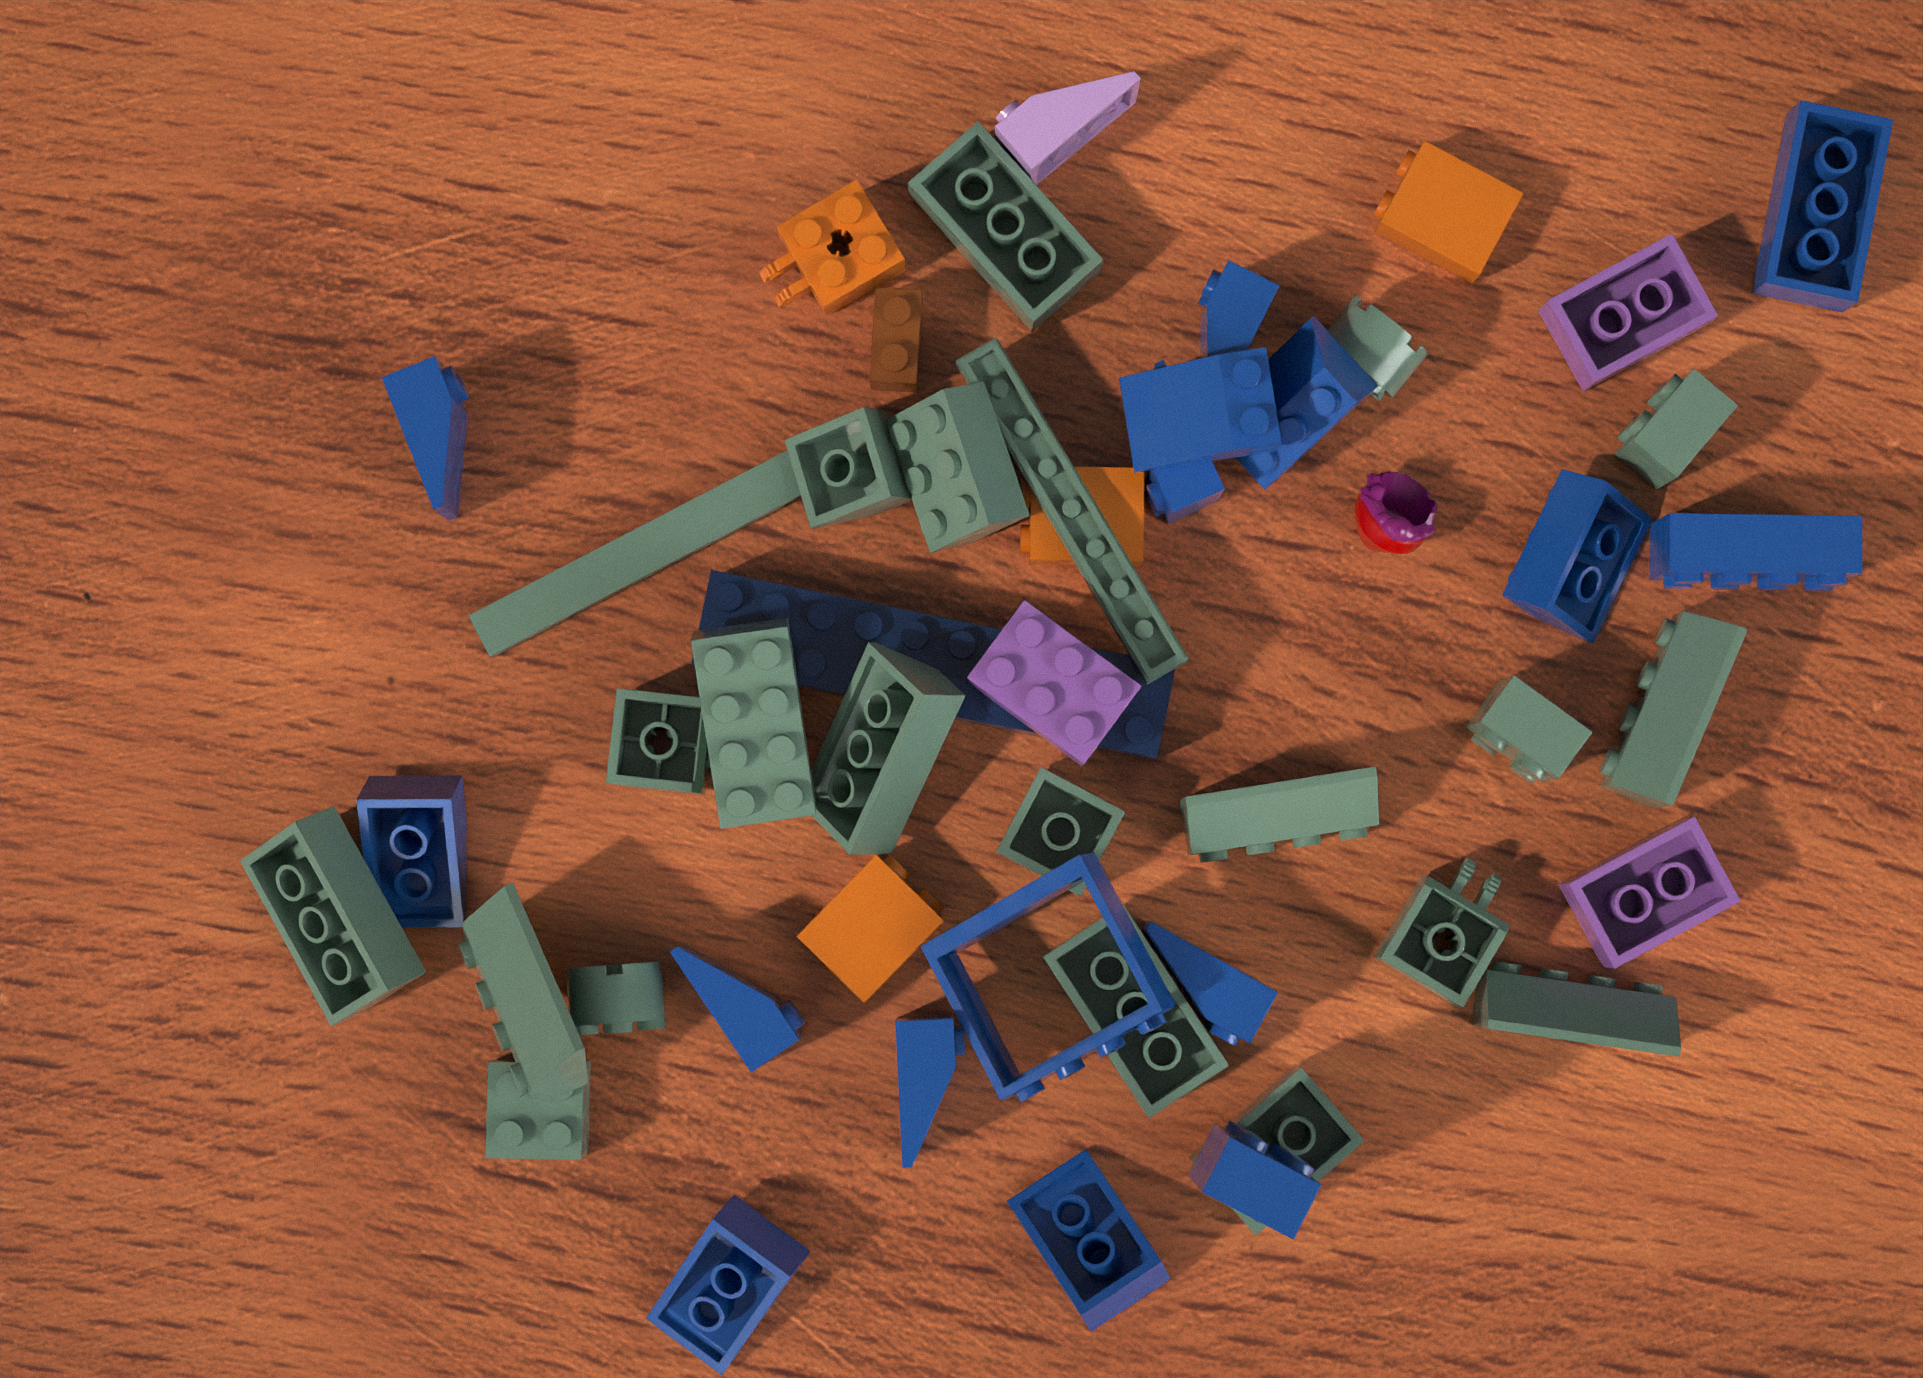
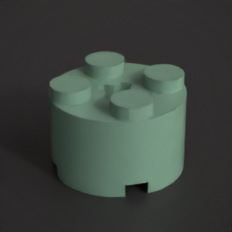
[1327,295,1428,402]
[566,961,666,1035]

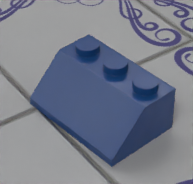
[1235,316,1378,490]
[1502,469,1653,644]

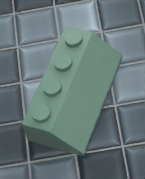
[1599,611,1748,809]
[811,642,966,855]
[1179,766,1379,863]
[458,883,588,1105]
[1472,961,1681,1057]

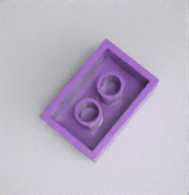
[1538,234,1718,392]
[967,600,1141,766]
[1558,816,1741,969]

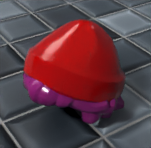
[1355,471,1437,554]

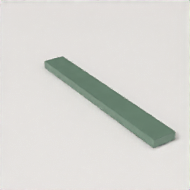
[956,338,1189,685]
[468,450,802,658]

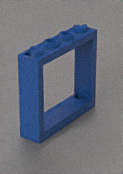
[920,853,1176,1102]

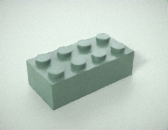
[908,121,1104,332]
[691,618,816,829]
[240,806,426,1027]
[1042,904,1229,1118]

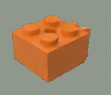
[759,179,906,315]

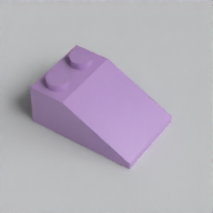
[995,71,1141,185]

